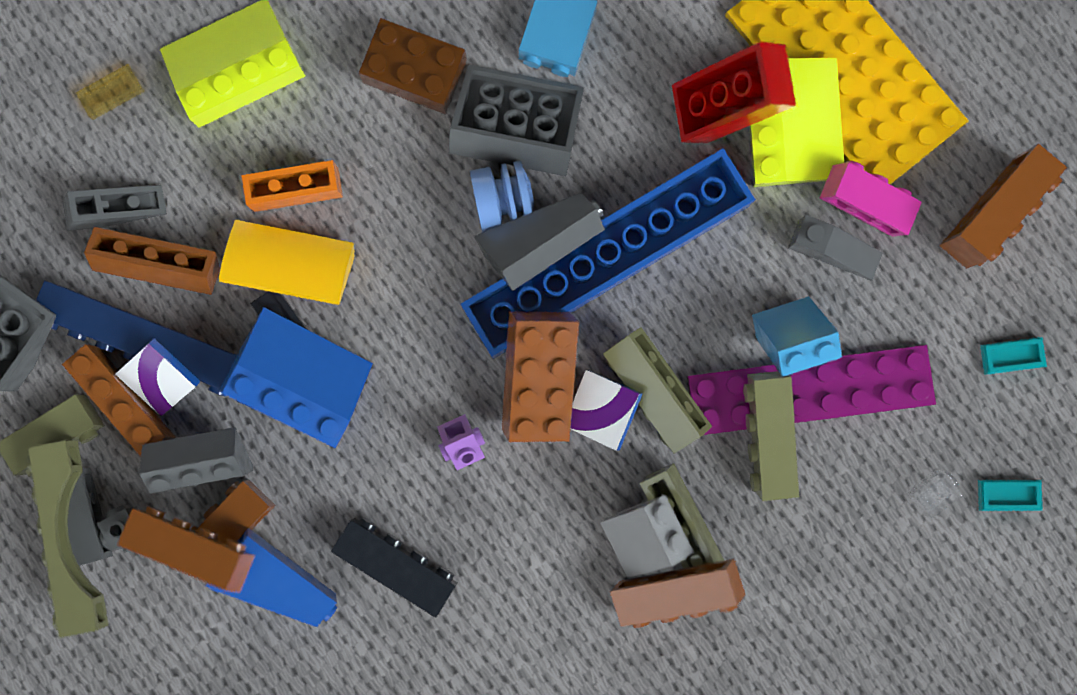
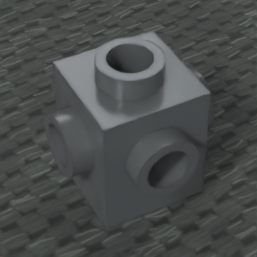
[97,505,138,553]

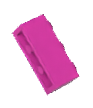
[820,161,922,236]

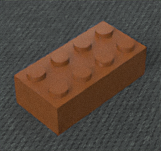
[939,143,1067,269]
[502,311,579,442]

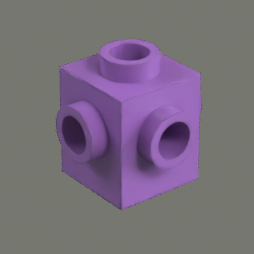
[437,414,485,470]

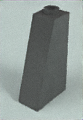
[474,193,605,291]

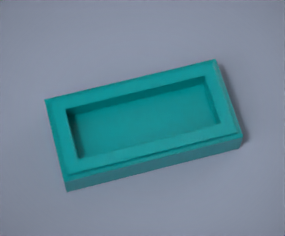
[980,337,1047,375]
[978,480,1043,511]

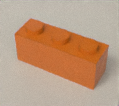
[241,160,343,212]

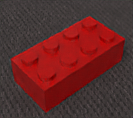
[671,42,797,143]

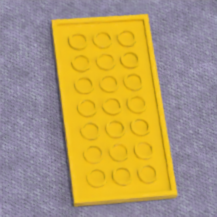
[725,0,969,184]

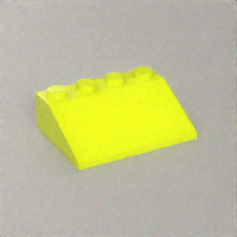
[160,0,305,128]
[749,58,844,187]

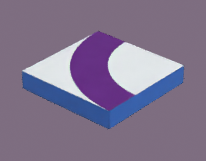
[115,338,200,416]
[570,370,643,451]

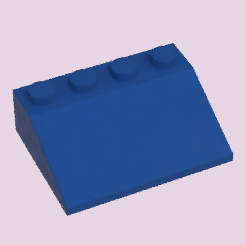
[219,307,373,449]

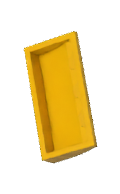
[219,220,355,305]

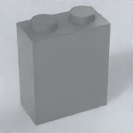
[600,495,694,578]

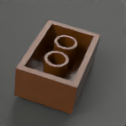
[359,18,467,114]

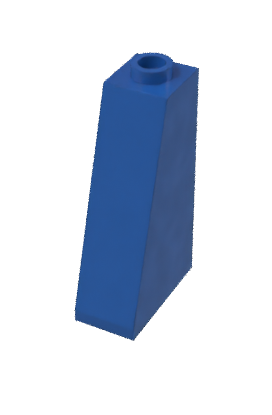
[206,528,337,627]

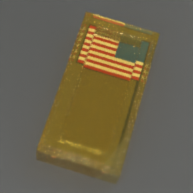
[76,64,145,120]

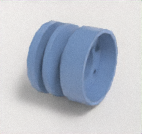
[470,161,534,232]

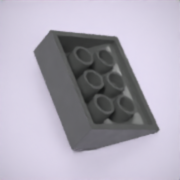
[449,64,584,176]
[0,275,57,391]

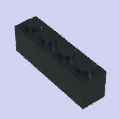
[331,517,458,618]

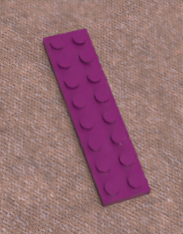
[687,345,936,435]

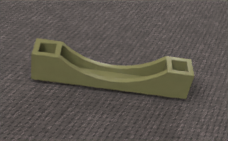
[26,440,109,638]

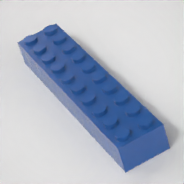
[460,148,755,359]

